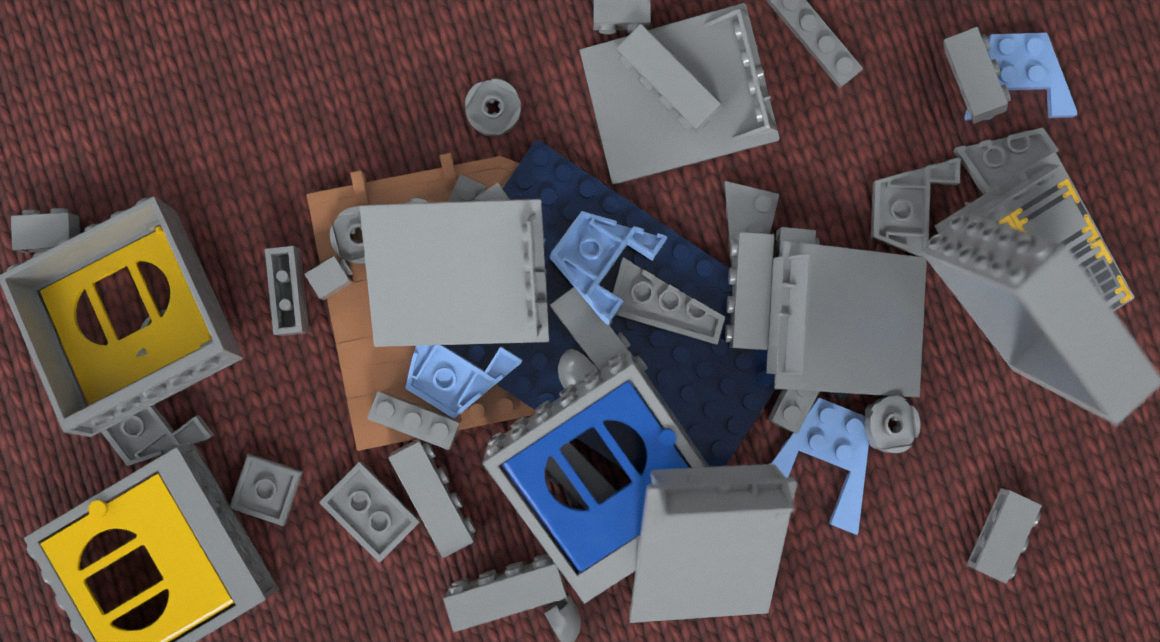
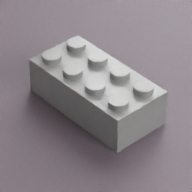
[443,553,567,632]

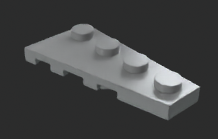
[612,257,725,345]

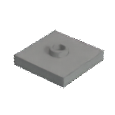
[229,453,303,526]

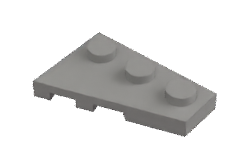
[953,128,1059,195]
[724,181,779,268]

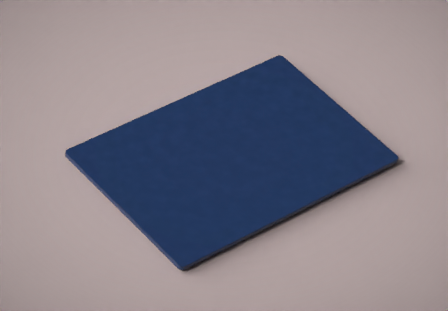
[444,141,776,474]

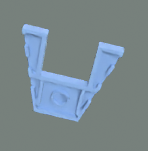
[769,398,869,535]

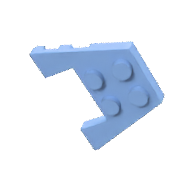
[965,33,1077,120]
[550,211,668,325]
[405,345,523,419]

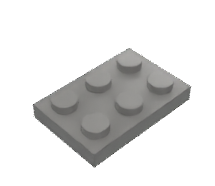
[319,461,421,563]

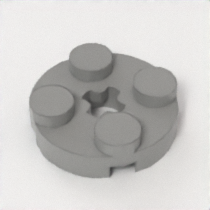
[465,79,521,137]
[330,206,366,264]
[864,396,920,453]

